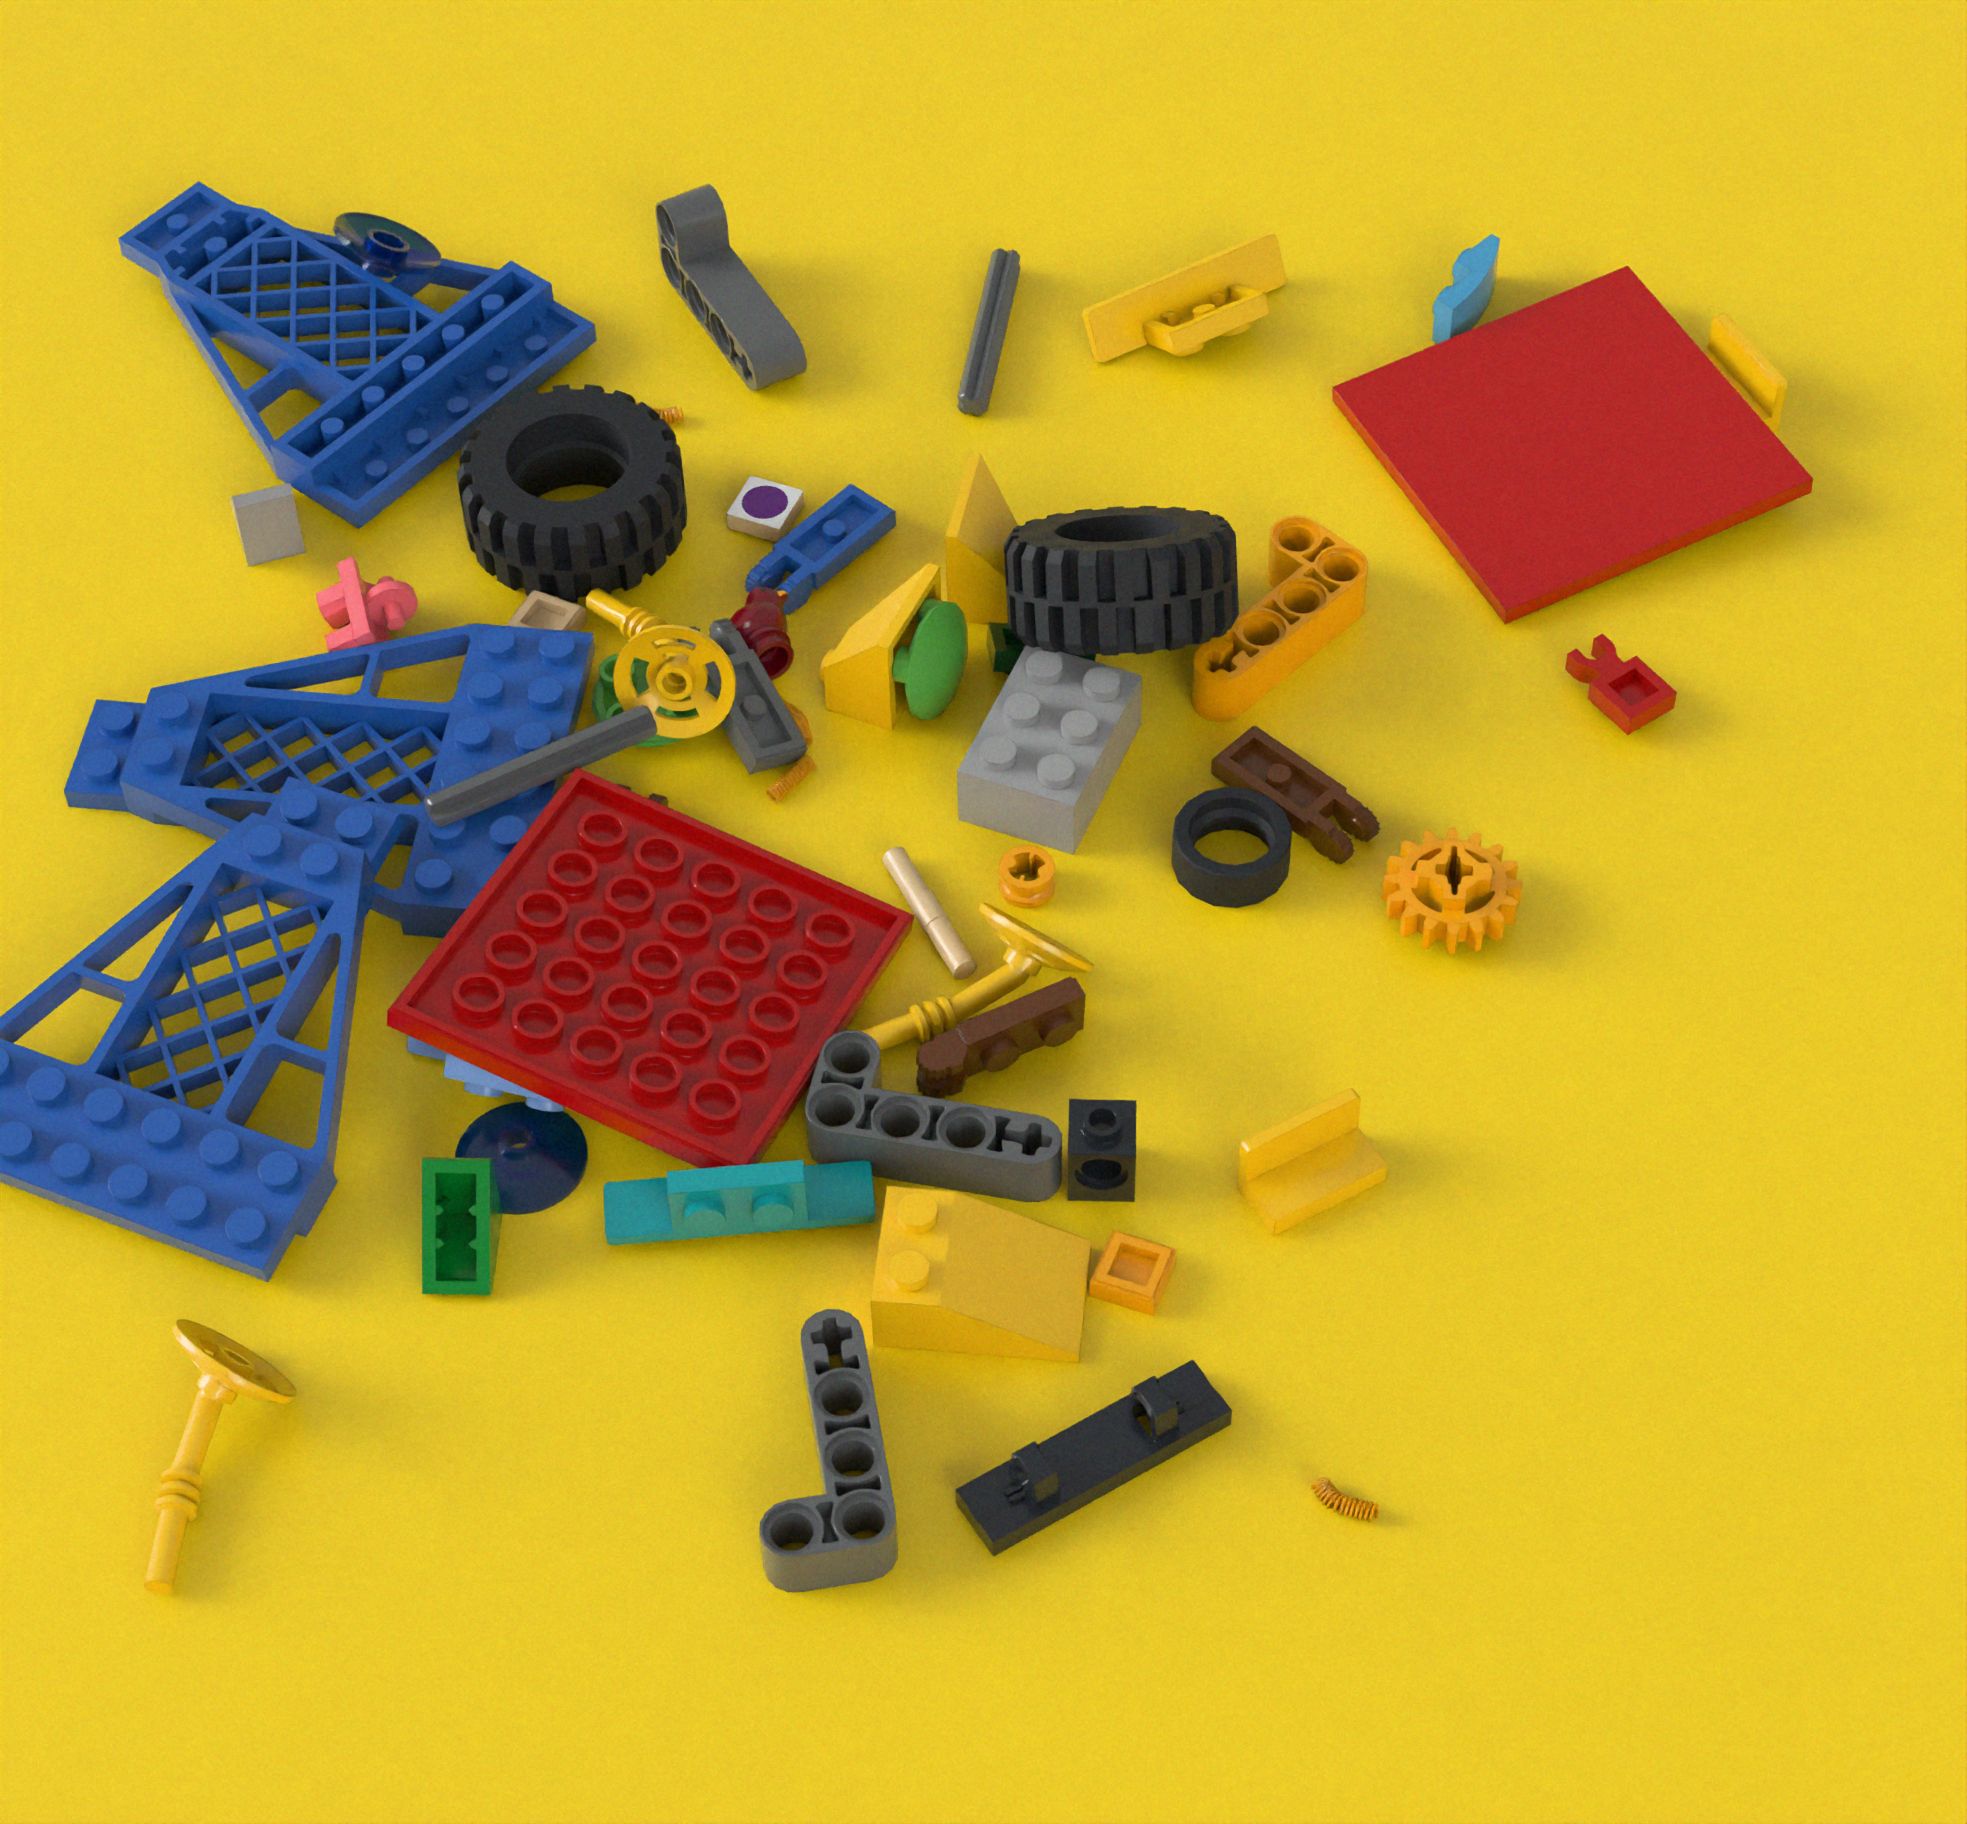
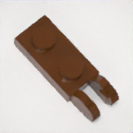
[1211,726,1380,864]
[916,976,1086,1099]

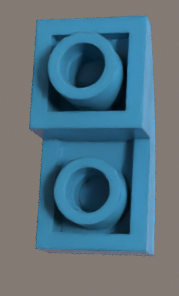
[1432,234,1500,344]

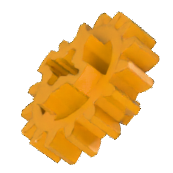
[1382,828,1523,954]

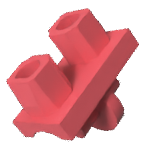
[316,556,418,673]

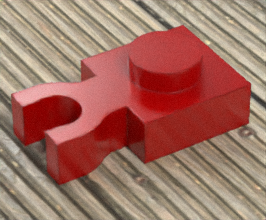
[1565,633,1677,735]

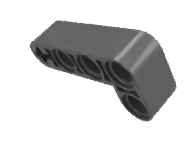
[655,184,807,392]
[805,1030,1062,1202]
[759,1309,898,1592]

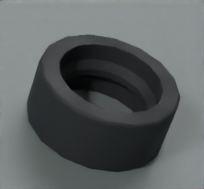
[1172,787,1292,908]

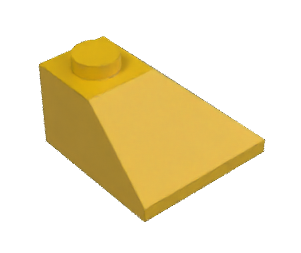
[945,452,1018,625]
[819,563,941,731]

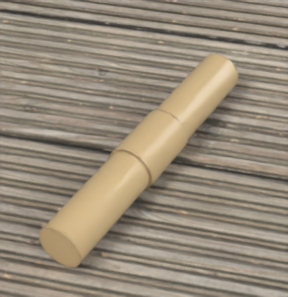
[882,846,977,980]

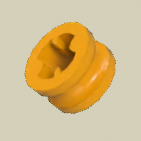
[998,845,1055,909]

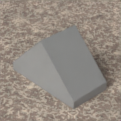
[229,483,306,567]

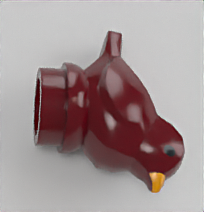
[729,587,794,681]

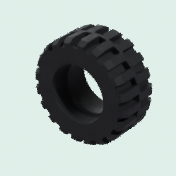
[457,384,687,603]
[1004,506,1239,656]

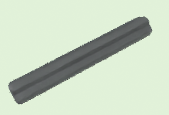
[957,248,1021,416]
[424,705,657,827]

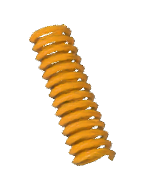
[766,754,817,804]

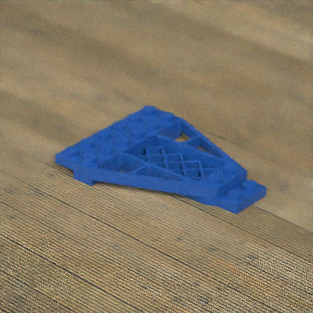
[118,181,597,529]
[64,623,596,938]
[0,776,404,1282]

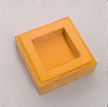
[1089,1230,1177,1316]

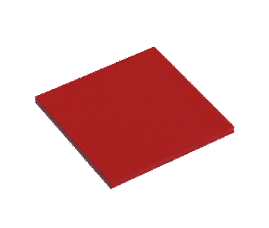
[1332,265,1813,624]
[387,767,915,1169]

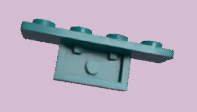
[603,1160,876,1245]

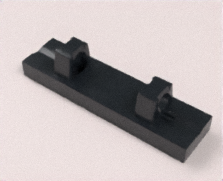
[955,1359,1232,1557]

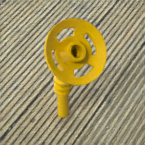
[586,588,736,739]
[860,902,1094,1051]
[144,1319,297,1594]

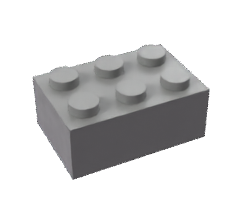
[957,645,1142,855]

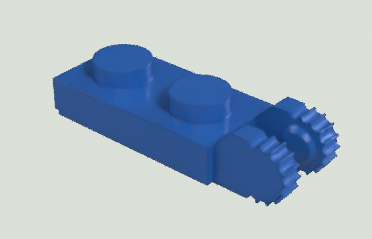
[744,484,896,616]

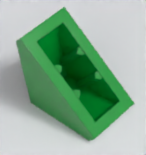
[422,1157,503,1295]

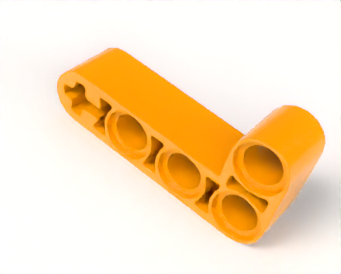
[1191,516,1369,722]

